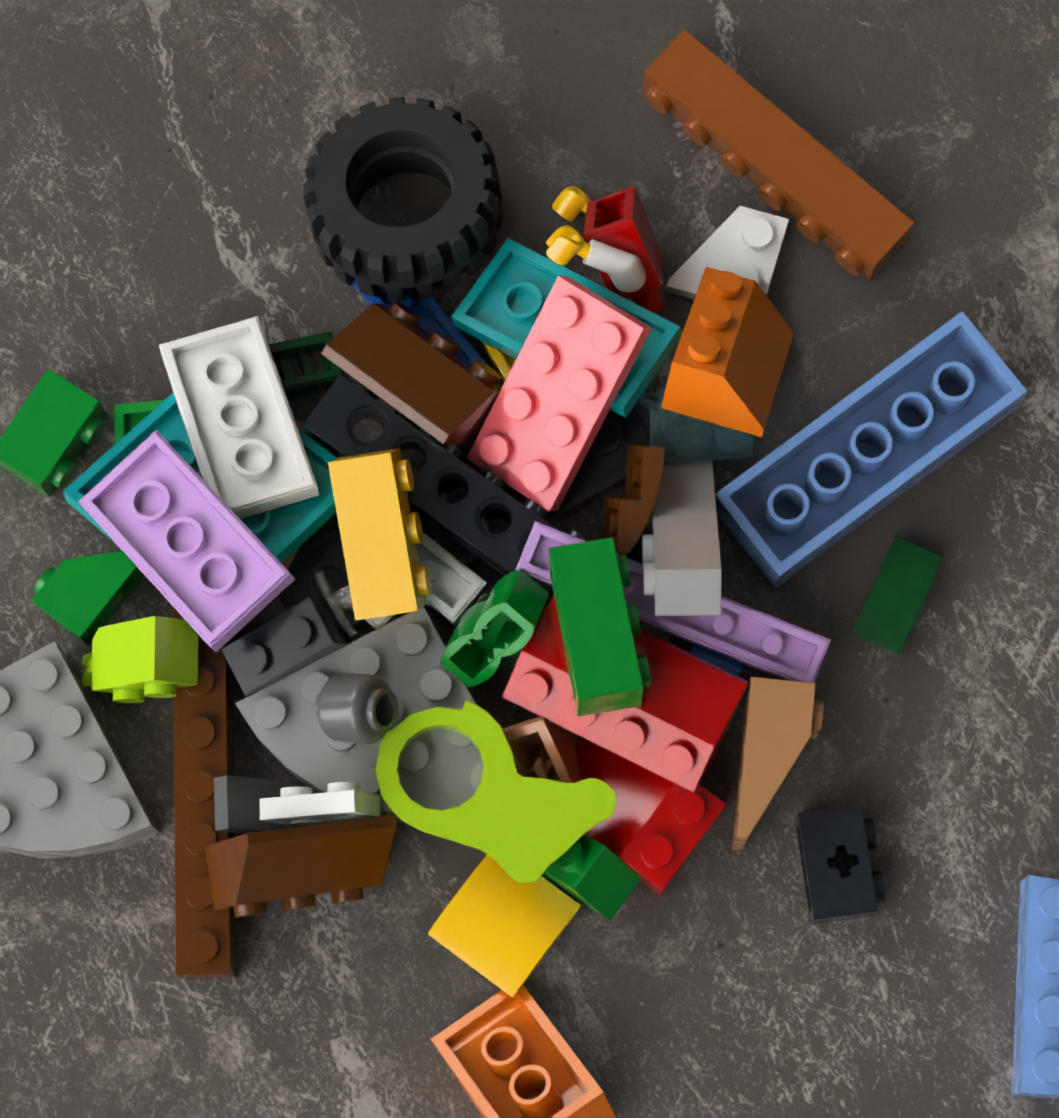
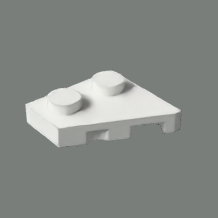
[666,206,789,300]
[260,782,381,827]

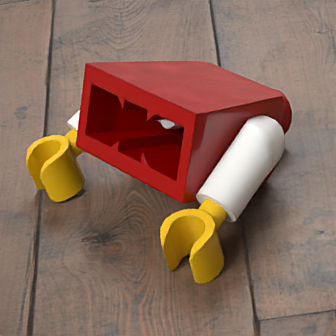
[546,186,664,313]

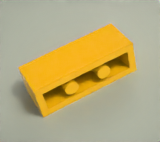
[328,448,432,620]

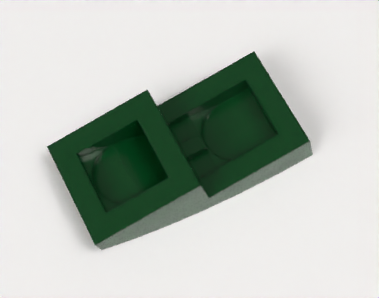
[851,535,944,656]

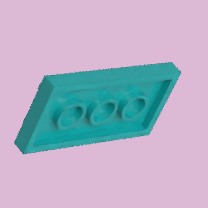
[451,238,682,418]

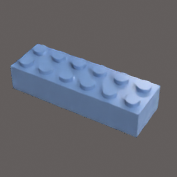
[715,311,1028,589]

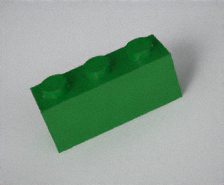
[548,537,651,717]

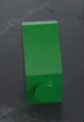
[31,551,145,647]

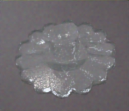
[316,571,357,636]

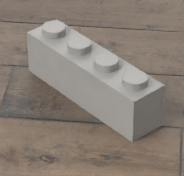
[641,460,722,616]

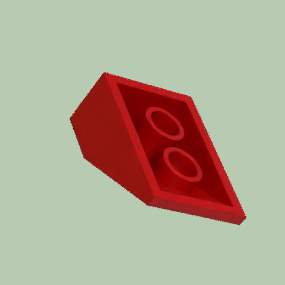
[575,737,726,896]

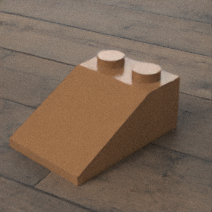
[732,677,824,851]

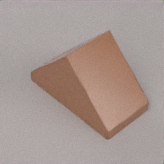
[502,716,581,783]

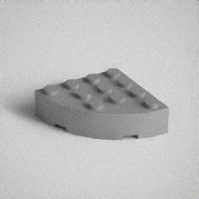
[235,606,483,822]
[0,641,160,858]

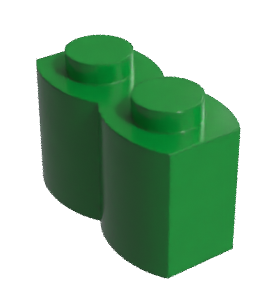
[440,570,549,687]

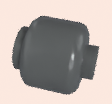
[315,673,398,744]

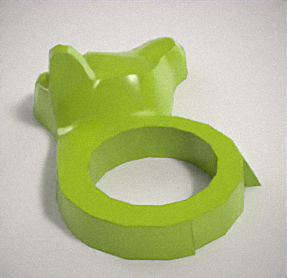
[375,700,616,883]

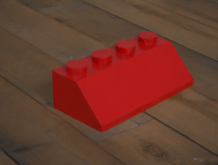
[502,596,750,793]

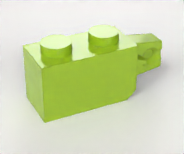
[82,616,198,703]

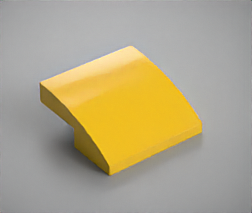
[428,854,581,998]

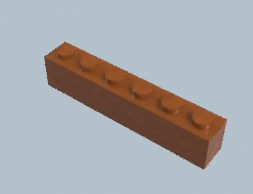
[643,29,914,282]

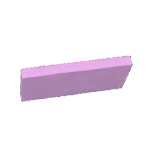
[78,430,295,652]

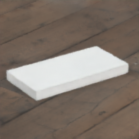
[159,316,319,519]

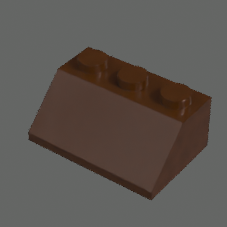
[321,301,502,444]
[205,814,397,918]

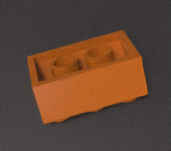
[661,267,794,437]

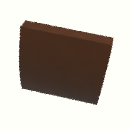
[602,444,665,553]

